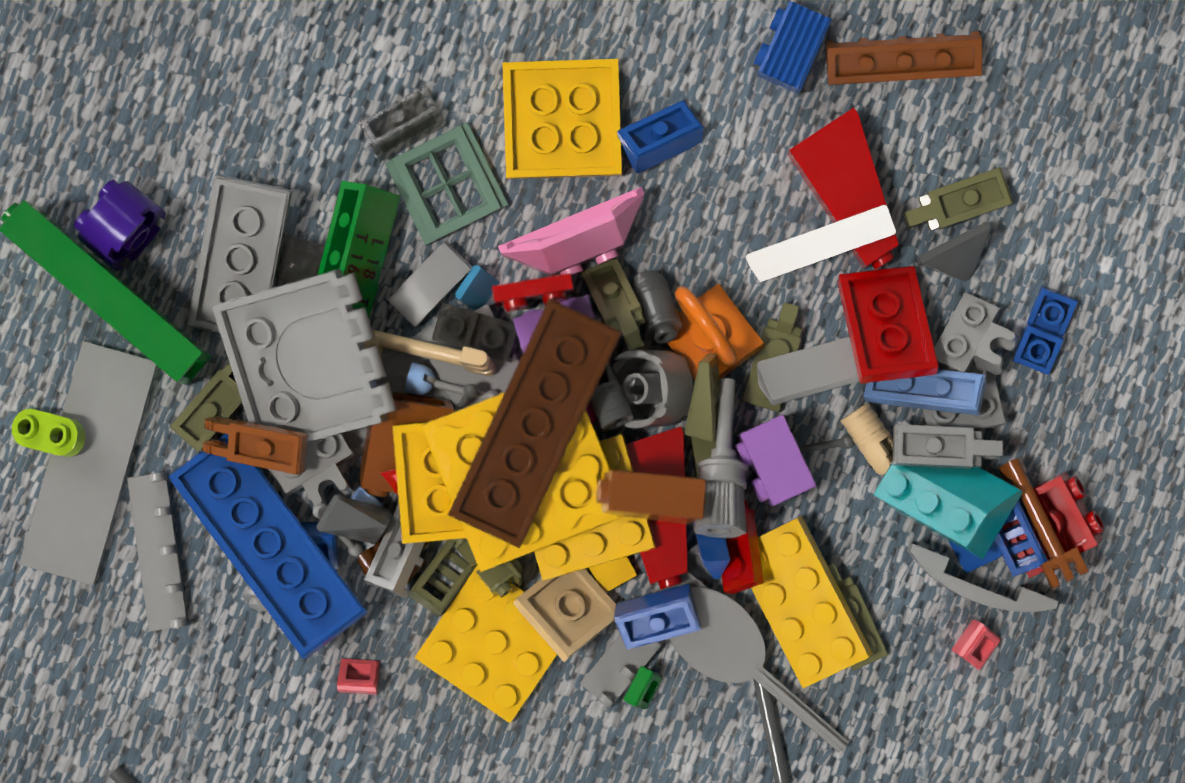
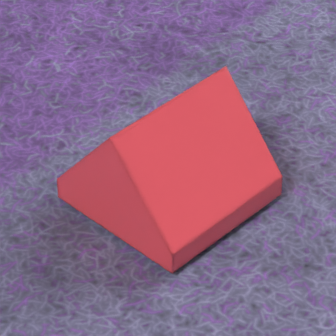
[952,619,1001,670]
[337,658,380,695]

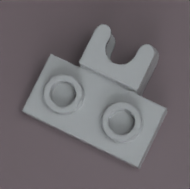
[934,292,1017,375]
[272,433,355,506]

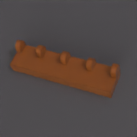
[825,31,982,85]

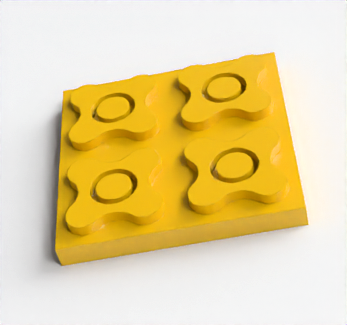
[421,392,621,572]

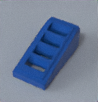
[995,498,1049,577]

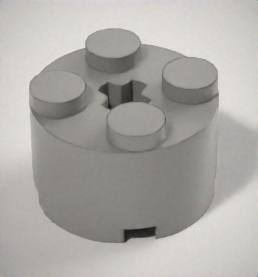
[603,349,693,428]

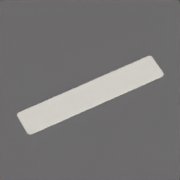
[746,205,896,282]

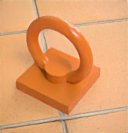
[666,283,765,381]

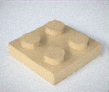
[513,569,616,662]

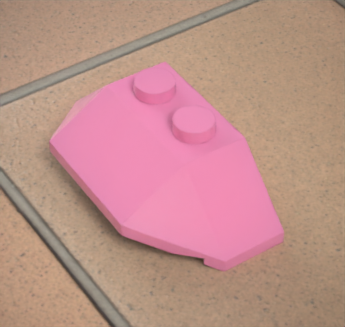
[498,187,644,277]

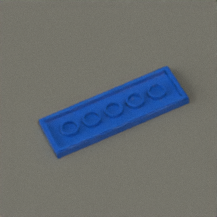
[168,434,367,660]

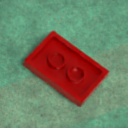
[837,266,939,384]
[492,273,574,312]

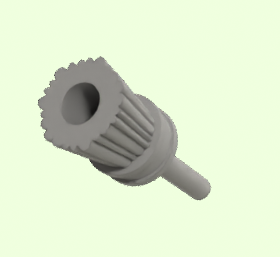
[694,378,747,538]

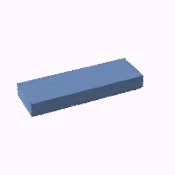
[863,369,987,416]

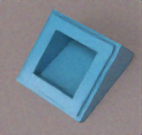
[455,265,499,311]

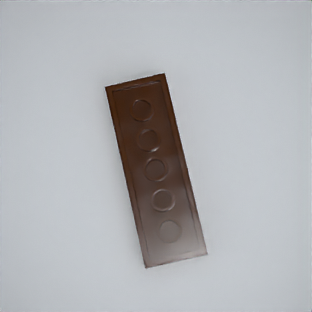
[448,298,622,548]

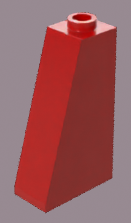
[787,107,899,270]
[626,426,688,590]

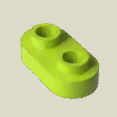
[12,409,86,457]

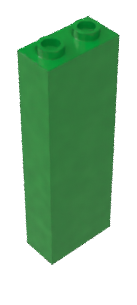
[0,200,212,385]

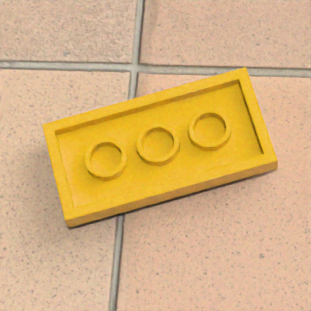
[751,515,873,689]

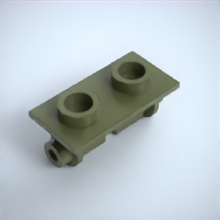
[453,538,523,598]

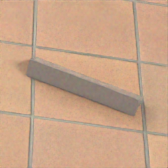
[756,337,859,405]

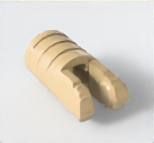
[840,402,893,475]

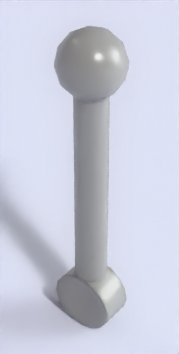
[313,503,363,557]

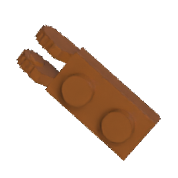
[203,417,308,474]

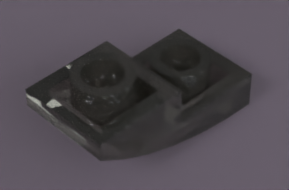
[431,302,518,363]

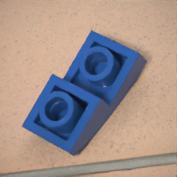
[1012,285,1078,375]

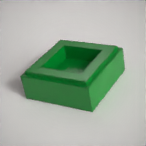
[623,666,663,710]

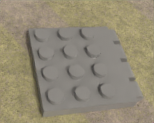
[212,269,397,442]

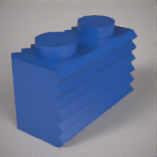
[754,1,832,94]

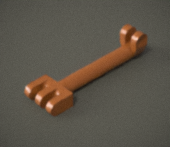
[999,457,1088,589]

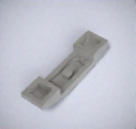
[907,543,1059,612]

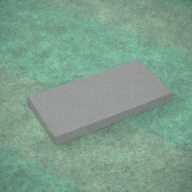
[187,174,293,333]

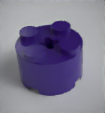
[74,179,166,271]

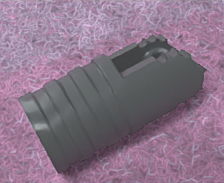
[589,361,634,432]

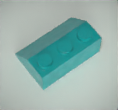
[873,462,1023,559]

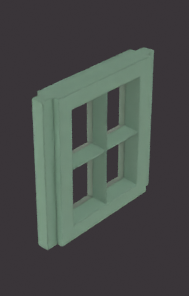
[385,122,509,246]

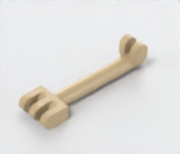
[364,329,496,376]

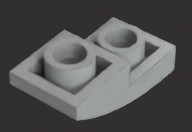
[388,241,472,327]

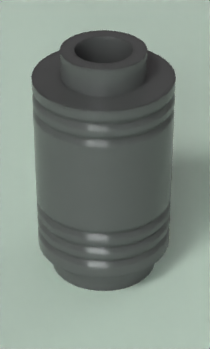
[631,270,682,344]

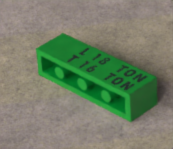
[318,181,400,319]

